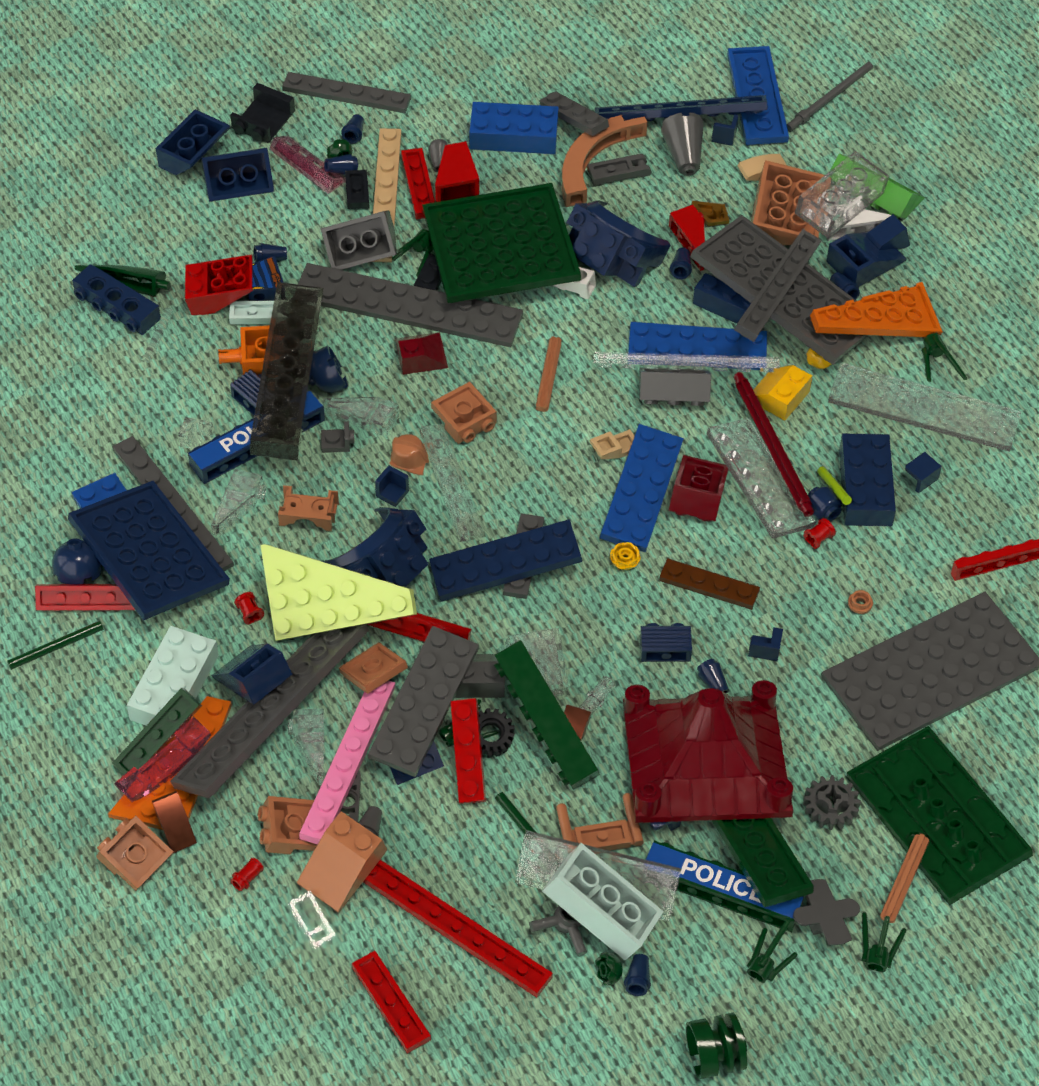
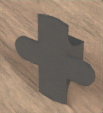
[793,879,860,945]

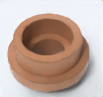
[848,590,873,614]

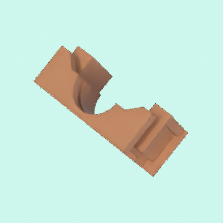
[278,485,339,531]

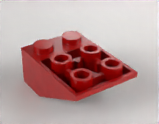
[185,254,253,315]

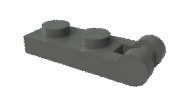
[587,154,652,186]

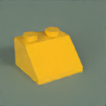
[753,365,812,421]

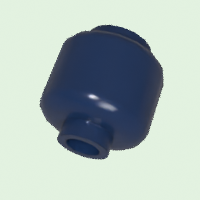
[808,486,842,521]

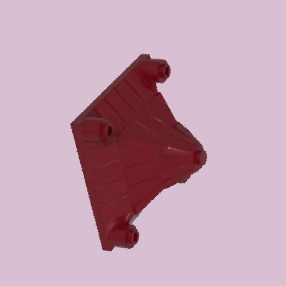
[623,680,793,823]

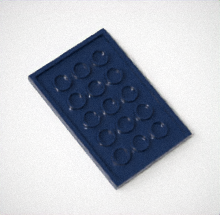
[68,481,230,621]

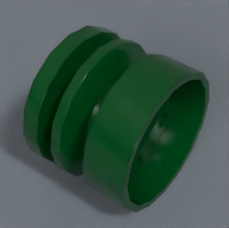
[686,1012,747,1079]

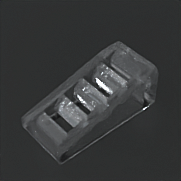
[286,890,337,950]

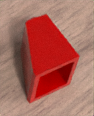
[435,141,479,202]

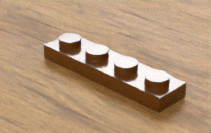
[659,558,760,610]

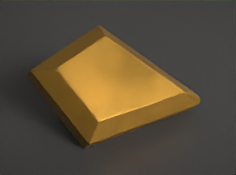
[691,201,730,226]

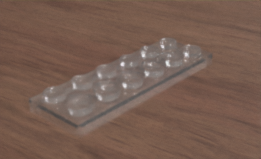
[706,418,816,539]
[515,830,682,922]

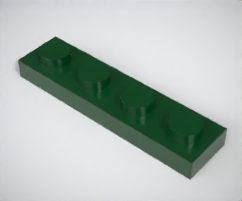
[112,688,202,781]

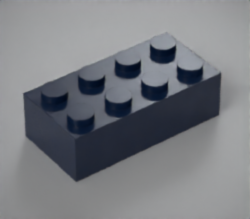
[839,433,896,526]

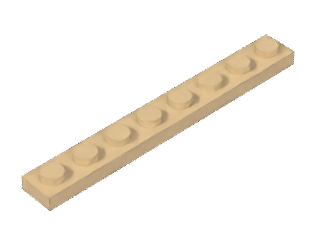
[372,128,401,262]

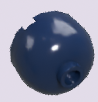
[306,345,349,393]
[52,538,102,585]

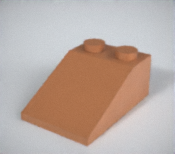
[297,811,387,913]

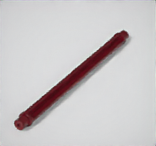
[733,372,814,517]

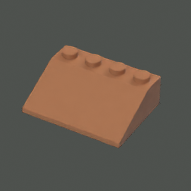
[751,160,829,246]

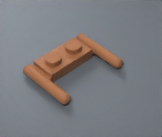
[556,793,644,856]

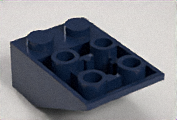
[826,232,907,287]
[211,643,292,705]

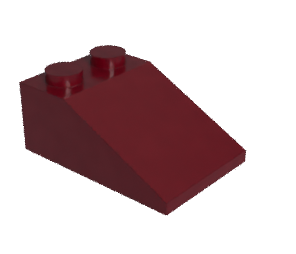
[669,455,729,521]

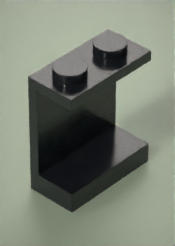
[230,83,295,143]

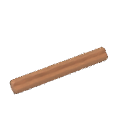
[536,336,562,412]
[880,834,929,923]

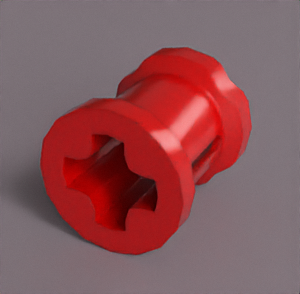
[803,518,836,549]
[234,592,264,625]

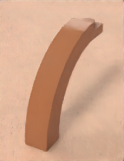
[562,115,647,207]

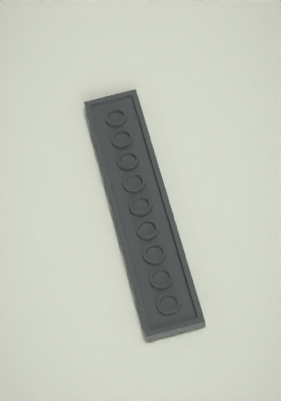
[293,263,523,347]
[170,624,369,798]

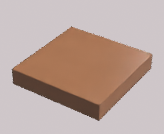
[339,642,408,694]

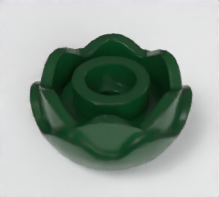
[327,139,353,159]
[595,952,623,986]

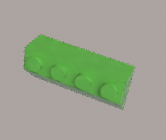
[827,154,925,219]

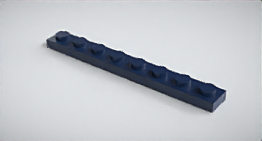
[595,95,767,121]

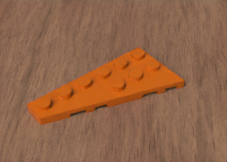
[810,282,943,337]
[108,696,232,830]

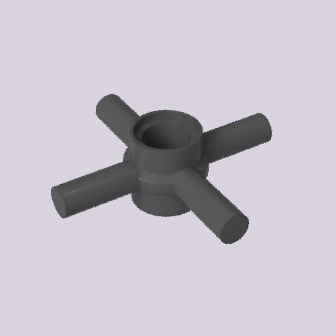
[529,905,587,956]

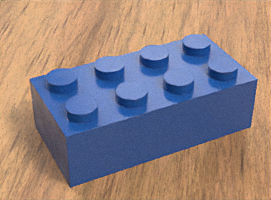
[469,102,559,154]

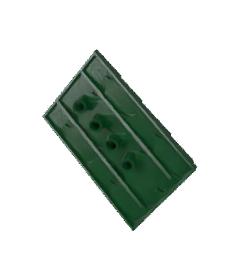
[847,726,1033,905]

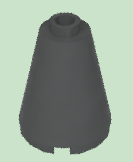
[661,113,704,176]

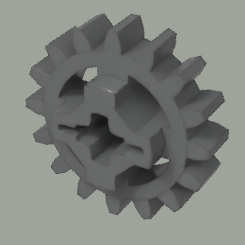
[803,775,861,830]

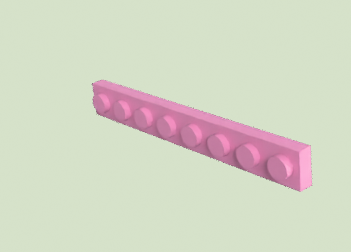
[299,681,395,845]

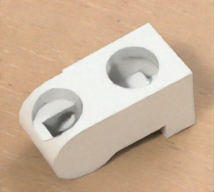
[553,267,596,300]

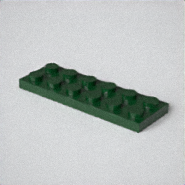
[711,818,814,908]

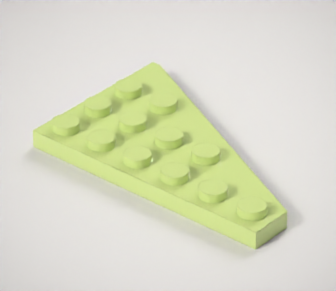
[260,544,417,641]

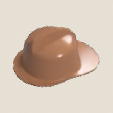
[389,434,430,475]

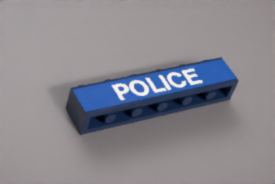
[188,390,325,484]

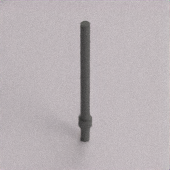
[786,62,873,132]

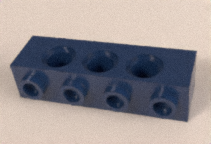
[72,264,161,335]

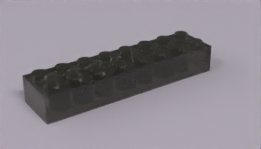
[250,282,324,461]

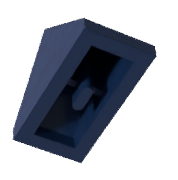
[866,214,910,250]

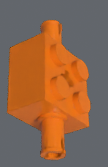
[218,324,312,379]

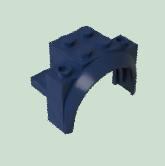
[566,200,671,287]
[322,507,429,587]

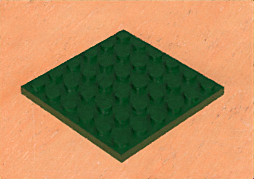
[422,183,581,303]

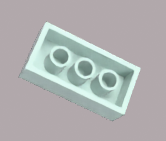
[127,626,219,725]
[542,843,664,960]

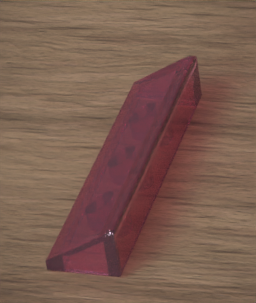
[269,136,345,194]

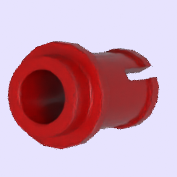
[230,858,264,891]

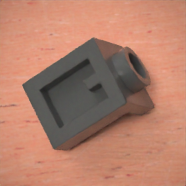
[321,421,355,453]

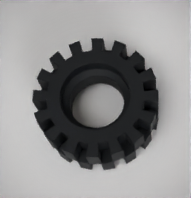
[479,708,515,758]

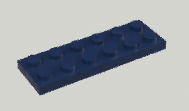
[429,519,582,602]

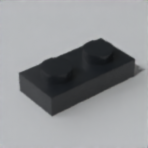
[345,170,369,209]
[414,253,442,291]

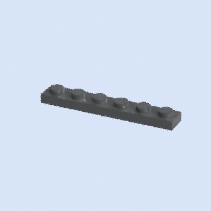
[282,72,411,113]

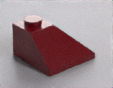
[395,332,448,375]

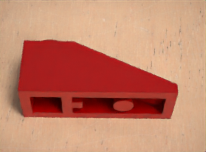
[669,204,705,271]

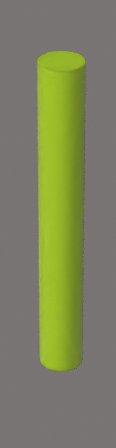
[817,466,852,505]

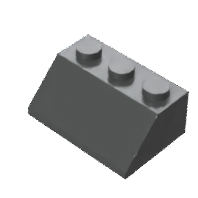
[320,210,397,270]
[639,367,711,406]
[455,654,505,698]

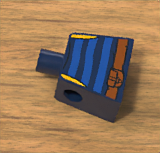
[247,256,286,301]

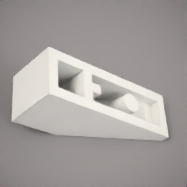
[821,205,891,241]

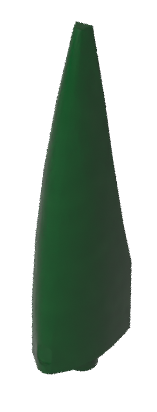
[75,265,171,296]

